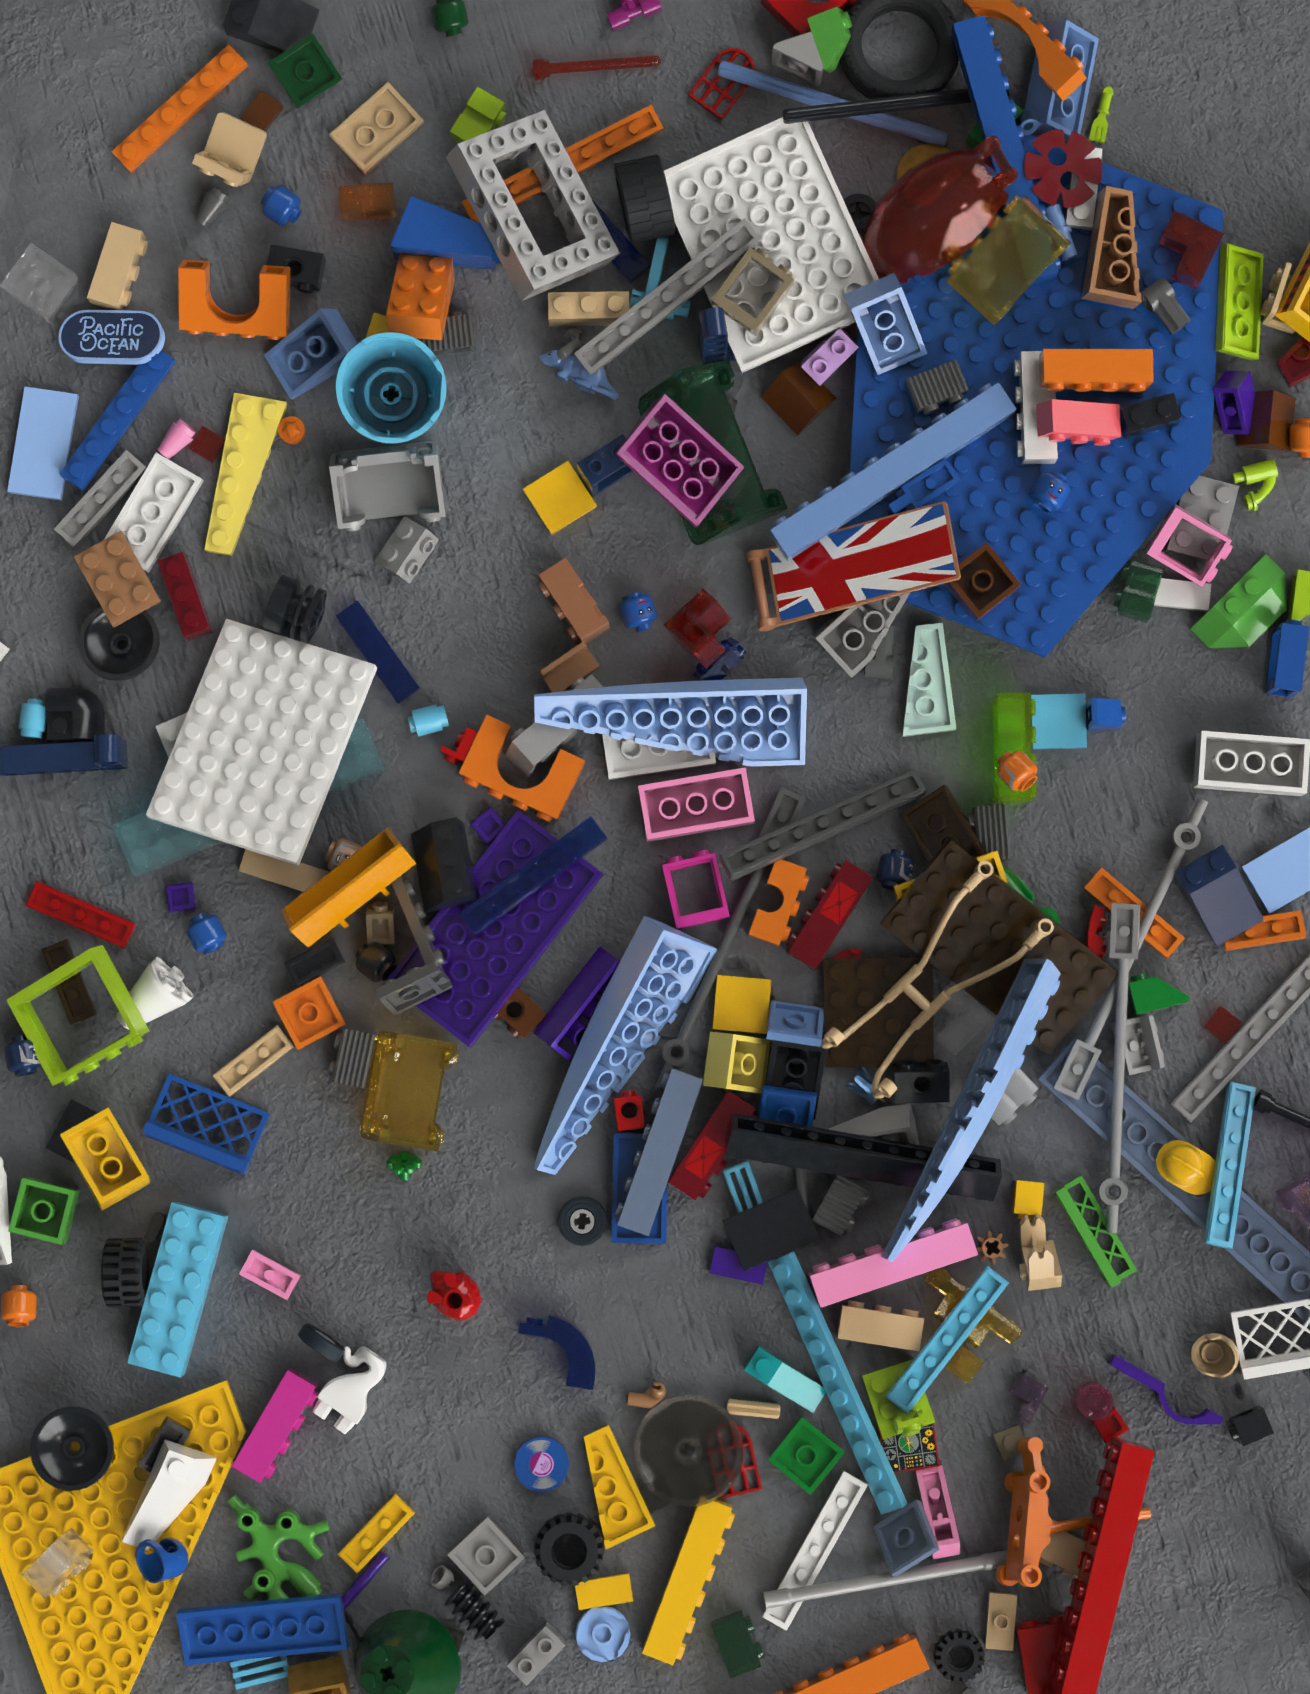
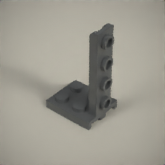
[375,876,453,1016]

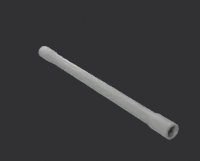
[763,1550,1007,1609]

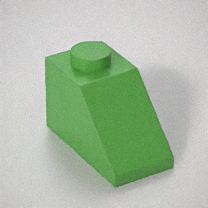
[807,7,852,73]

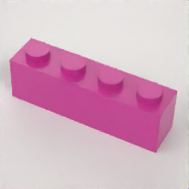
[232,1368,319,1483]

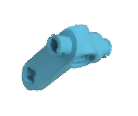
[630,237,691,320]

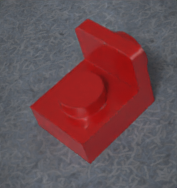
[439,727,478,765]

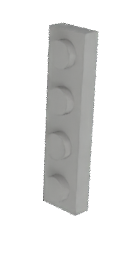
[54,450,146,548]

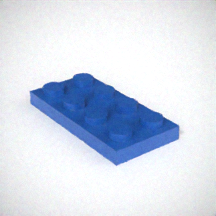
[611,1133,667,1244]

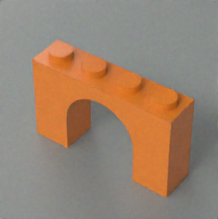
[178,259,290,340]
[459,714,585,823]

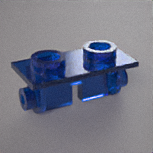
[692,637,746,681]

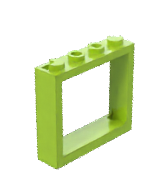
[6,945,150,1086]

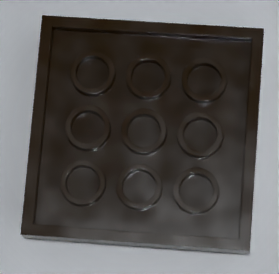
[823,957,934,1068]

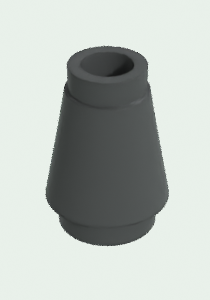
[195,186,231,228]

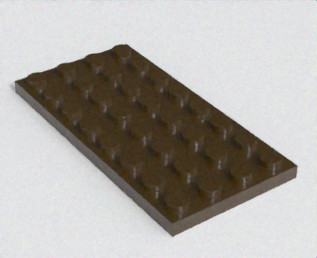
[880,838,1118,1056]

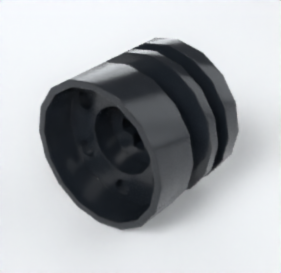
[263,575,327,644]

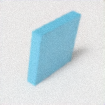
[1030,693,1087,750]

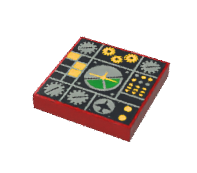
[878,1424,940,1473]

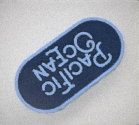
[58,310,165,365]

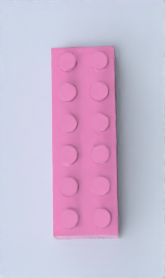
[808,1218,978,1308]

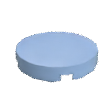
[575,1606,630,1662]

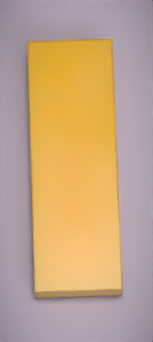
[338,1493,415,1573]

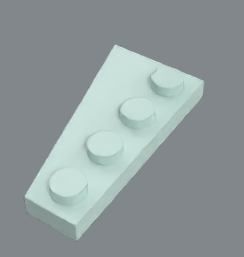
[902,623,956,737]

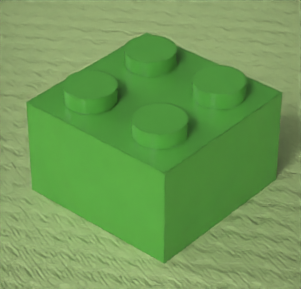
[8,1177,81,1245]

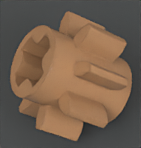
[976,1230,1009,1265]

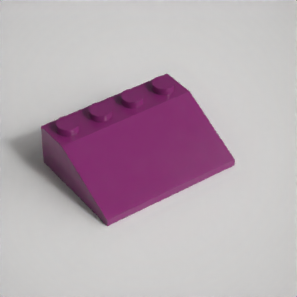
[615,394,744,527]

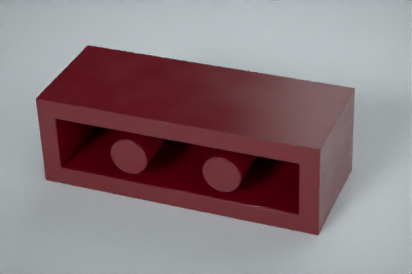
[157,552,213,641]

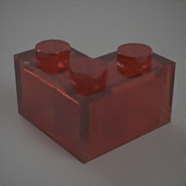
[1159,210,1224,289]
[663,589,731,669]

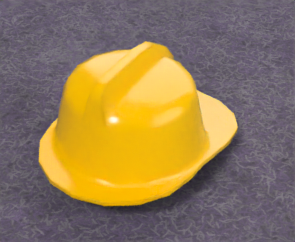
[1156,1140,1216,1195]

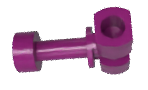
[606,0,662,32]

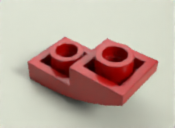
[1085,905,1107,959]

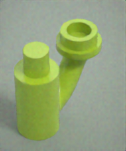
[1232,459,1278,511]

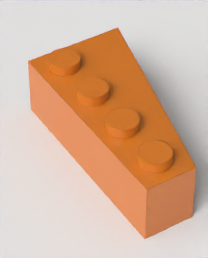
[1039,349,1154,393]

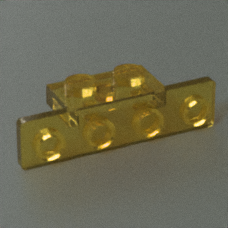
[924,1268,1023,1348]

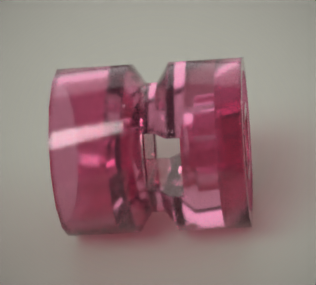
[1073,1381,1113,1420]

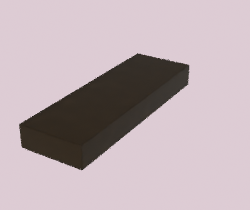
[41,939,97,1025]

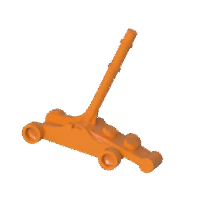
[996,1437,1151,1587]

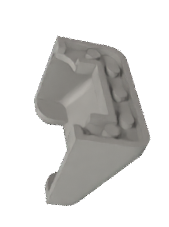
[329,441,446,531]

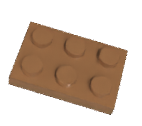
[74,531,161,627]

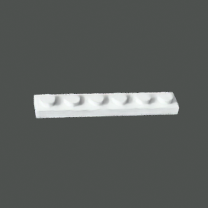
[762,1470,868,1631]

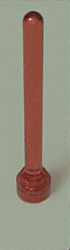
[533,56,661,81]

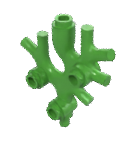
[228,1494,330,1600]

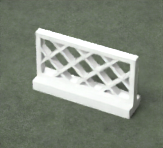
[1230,1298,1310,1380]

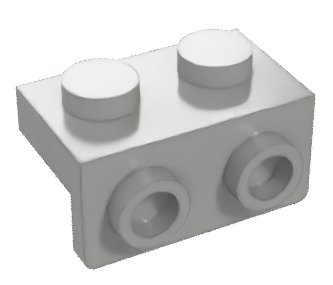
[375,516,438,583]
[1111,1014,1165,1076]

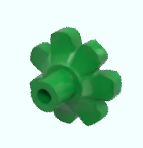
[386,1151,421,1181]

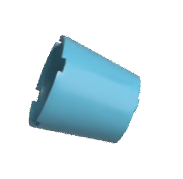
[336,332,446,443]

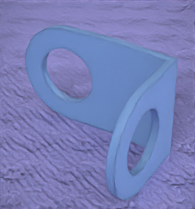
[1020,107,1042,136]

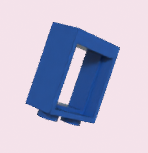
[1265,620,1310,698]

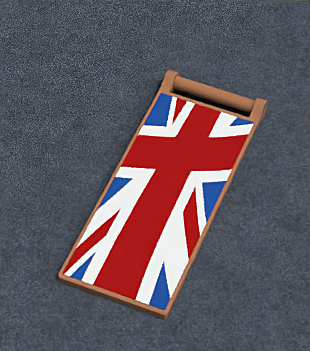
[746,501,961,631]

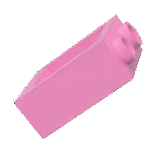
[1146,504,1233,587]

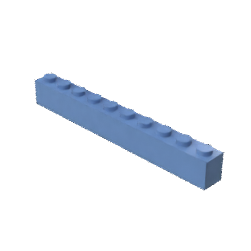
[769,382,1017,561]

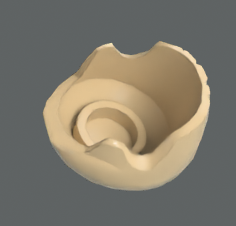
[1191,1333,1239,1378]

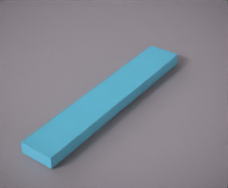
[1203,1082,1256,1249]
[885,1265,1009,1414]

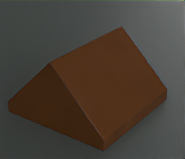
[761,360,837,436]
[1236,390,1296,452]

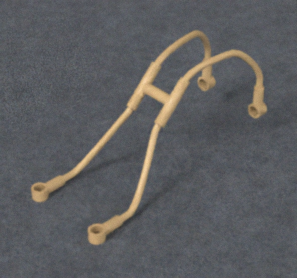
[821,861,1054,1098]

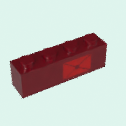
[786,860,873,971]
[668,1091,757,1201]

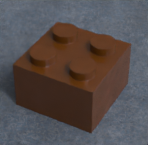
[944,542,1021,623]

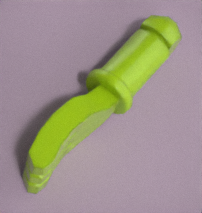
[1089,86,1114,143]

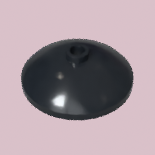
[78,607,160,681]
[30,1406,114,1491]

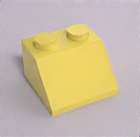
[703,1032,771,1094]

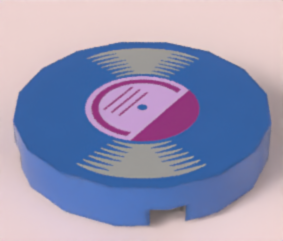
[514,1436,569,1492]

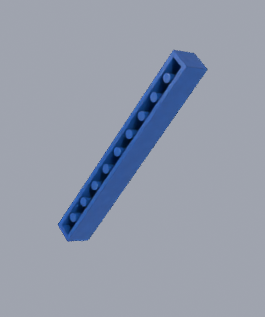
[951,15,1061,287]

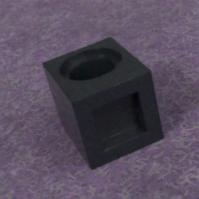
[1228,1405,1274,1446]

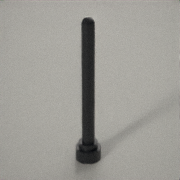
[1253,1089,1310,1129]

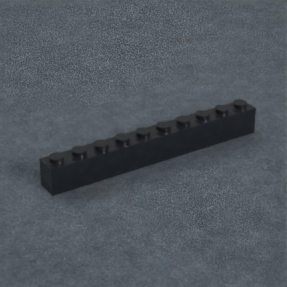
[725,1113,1002,1202]

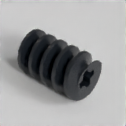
[444,1580,505,1641]

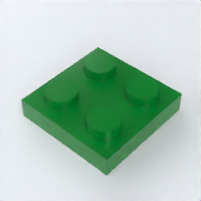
[767,1416,845,1495]

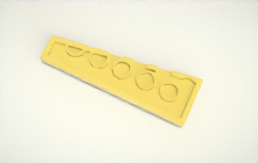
[204,393,287,556]

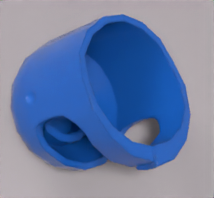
[135,1538,188,1583]

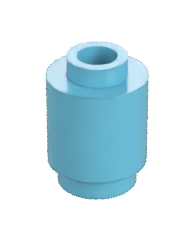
[18,699,47,739]
[408,704,449,737]

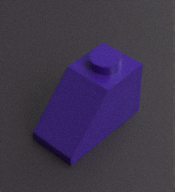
[1213,371,1255,435]

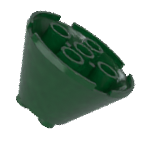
[355,1610,461,1694]

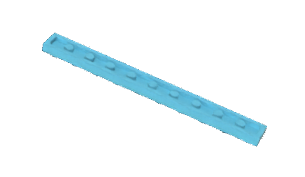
[768,1251,908,1515]

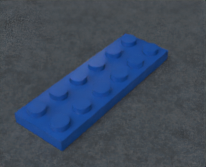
[176,1593,349,1665]

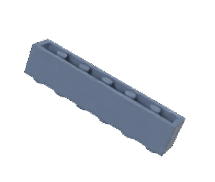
[614,1069,703,1236]

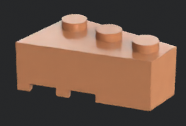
[537,558,610,644]

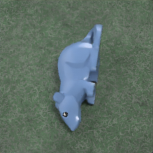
[539,350,618,401]

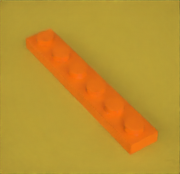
[111,44,248,173]

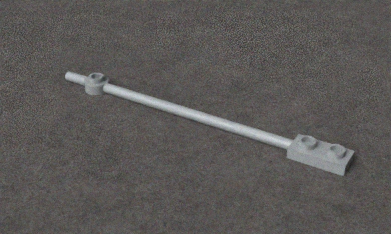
[1052,798,1208,1100]
[1099,903,1141,1233]

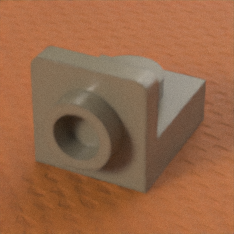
[366,901,395,945]

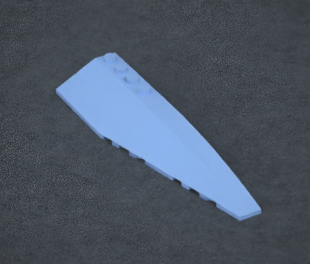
[882,959,1061,1262]

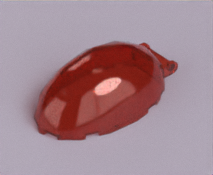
[861,136,1018,284]

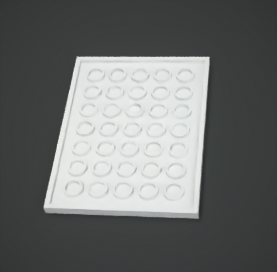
[664,117,879,373]
[146,619,377,866]

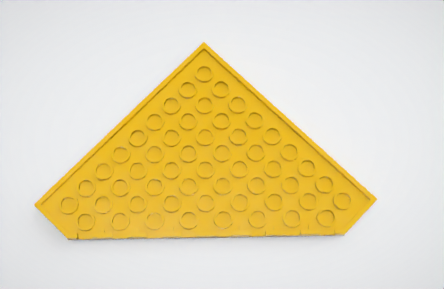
[0,1380,247,1694]

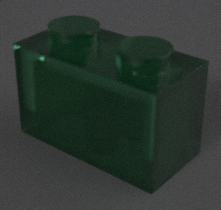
[711,1610,765,1678]

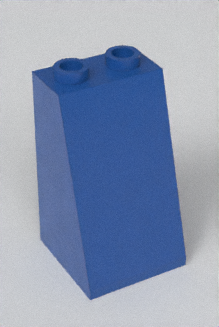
[391,196,501,270]

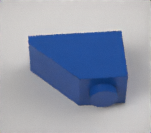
[1086,698,1126,731]

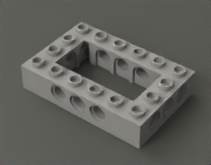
[446,110,620,301]

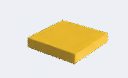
[523,461,597,535]
[712,975,771,1034]

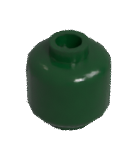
[431,0,469,37]

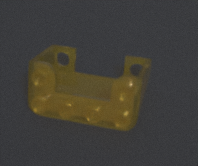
[947,194,1071,326]

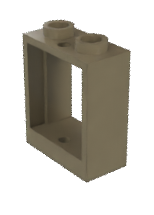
[711,247,794,336]

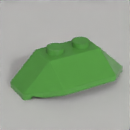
[1190,554,1287,649]

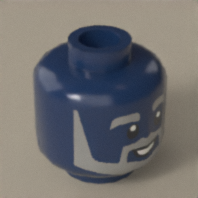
[876,849,914,891]
[4,1035,41,1076]

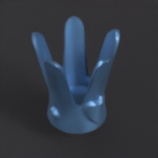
[845,1066,885,1105]

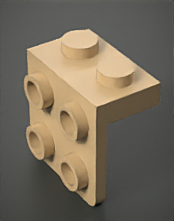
[192,112,267,187]
[1260,262,1294,334]

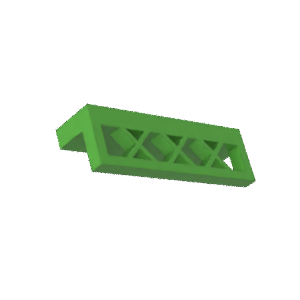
[1053,1175,1137,1288]

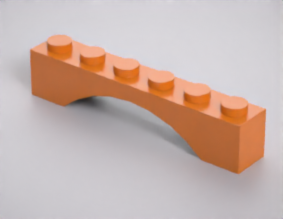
[960,0,1087,101]

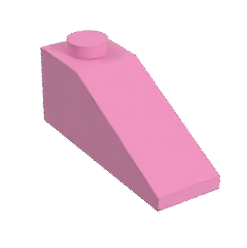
[915,1465,960,1559]

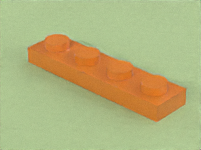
[1083,867,1185,959]

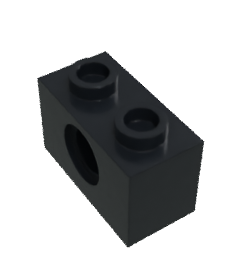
[267,245,326,294]
[893,1059,950,1104]

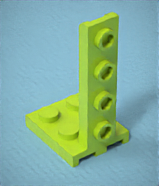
[862,1359,935,1440]

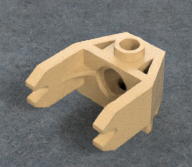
[1019,1214,1062,1291]

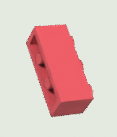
[1036,399,1121,446]

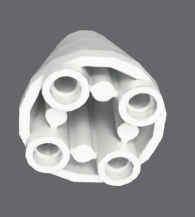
[116,957,193,1030]

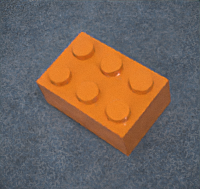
[386,254,455,341]

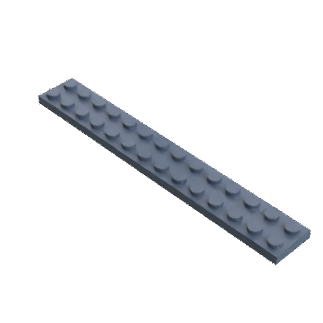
[1037,1039,1310,1327]

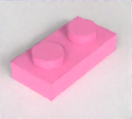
[239,1249,301,1300]

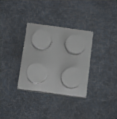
[447,1516,526,1596]

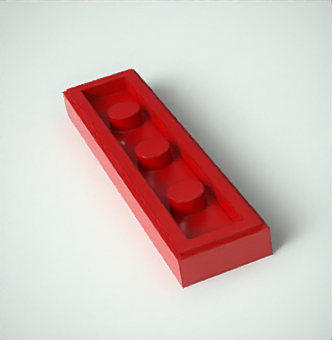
[25,881,136,949]

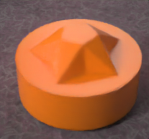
[278,416,306,444]

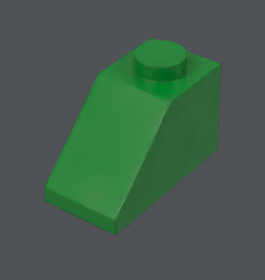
[1128,973,1190,1015]

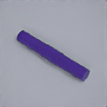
[342,1551,390,1610]

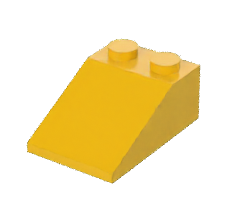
[60,1107,150,1211]

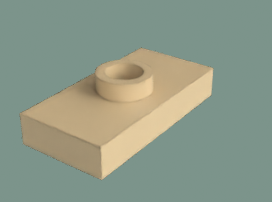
[985,1591,1017,1651]

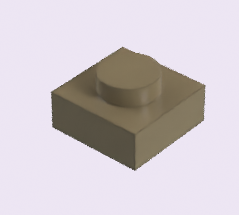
[992,1424,1024,1460]

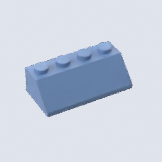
[1024,19,1099,140]

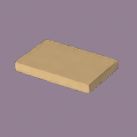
[329,82,424,175]

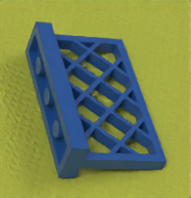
[142,1073,270,1176]

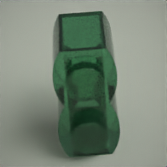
[1113,559,1164,623]

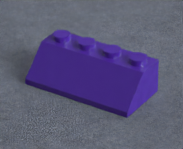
[533,946,620,1062]

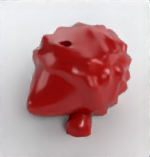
[427,1270,482,1321]

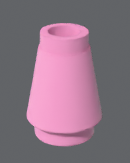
[157,419,196,460]

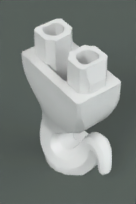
[312,1346,386,1434]

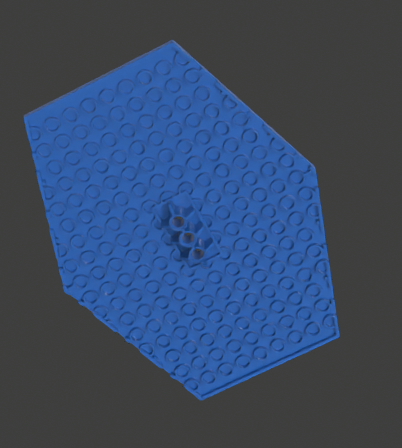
[846,134,1223,658]

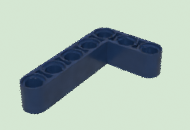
[698,307,736,365]
[0,734,128,776]

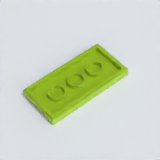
[1215,243,1264,361]

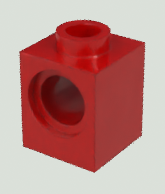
[614,1090,645,1131]

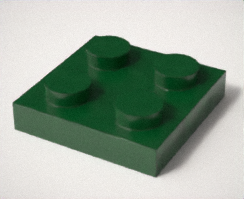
[268,33,343,109]

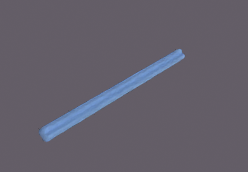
[718,61,948,147]

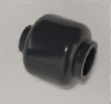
[356,942,397,982]

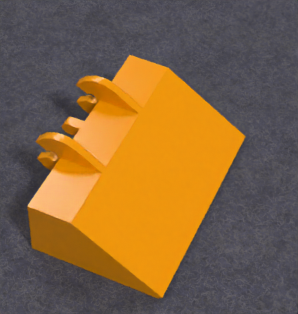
[280,827,416,947]

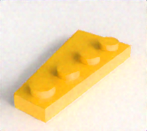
[584,1424,656,1549]

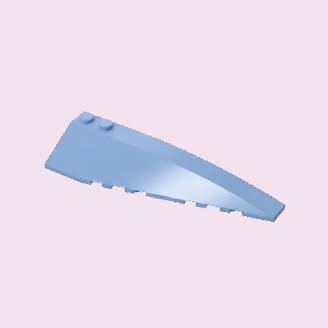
[534,678,807,767]
[534,916,717,1175]

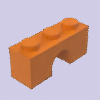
[748,859,810,947]

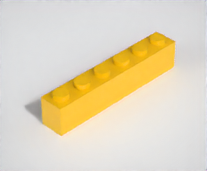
[642,1493,735,1665]

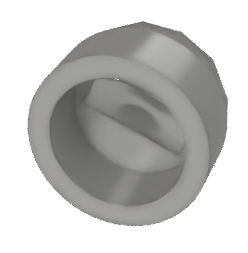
[430,1565,454,1590]

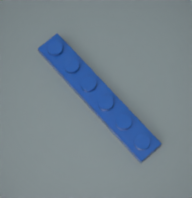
[59,351,176,491]

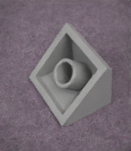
[771,32,823,88]

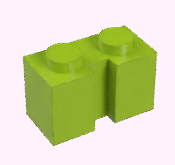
[450,87,507,143]

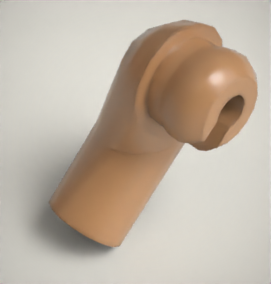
[627,1382,666,1409]

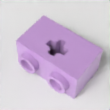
[800,328,858,385]

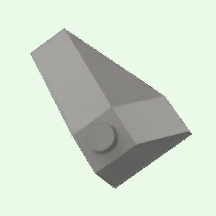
[829,1103,919,1145]

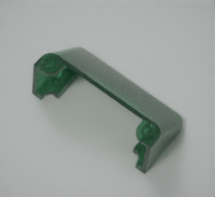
[638,360,788,545]

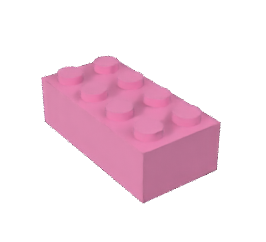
[638,767,755,842]

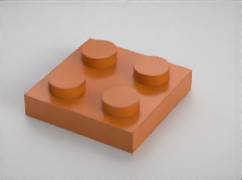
[273,976,347,1050]

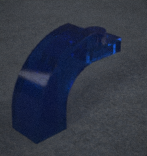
[518,1314,596,1390]

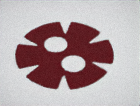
[1024,129,1102,208]

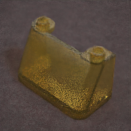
[360,1031,459,1152]

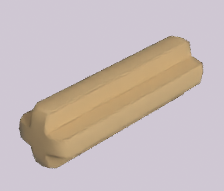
[726,1399,781,1419]

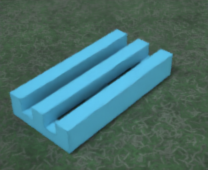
[722,1160,763,1213]
[230,1656,289,1690]

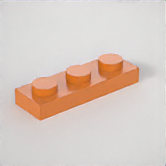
[1223,910,1307,951]

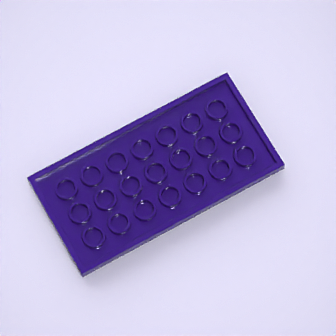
[386,810,604,1048]

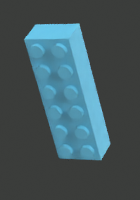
[127,1202,229,1378]

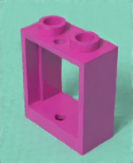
[662,850,730,930]

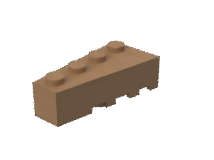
[1081,186,1142,309]

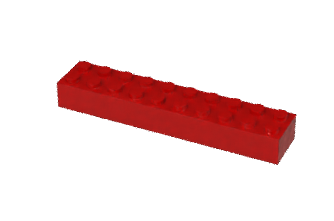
[1044,1436,1155,1694]

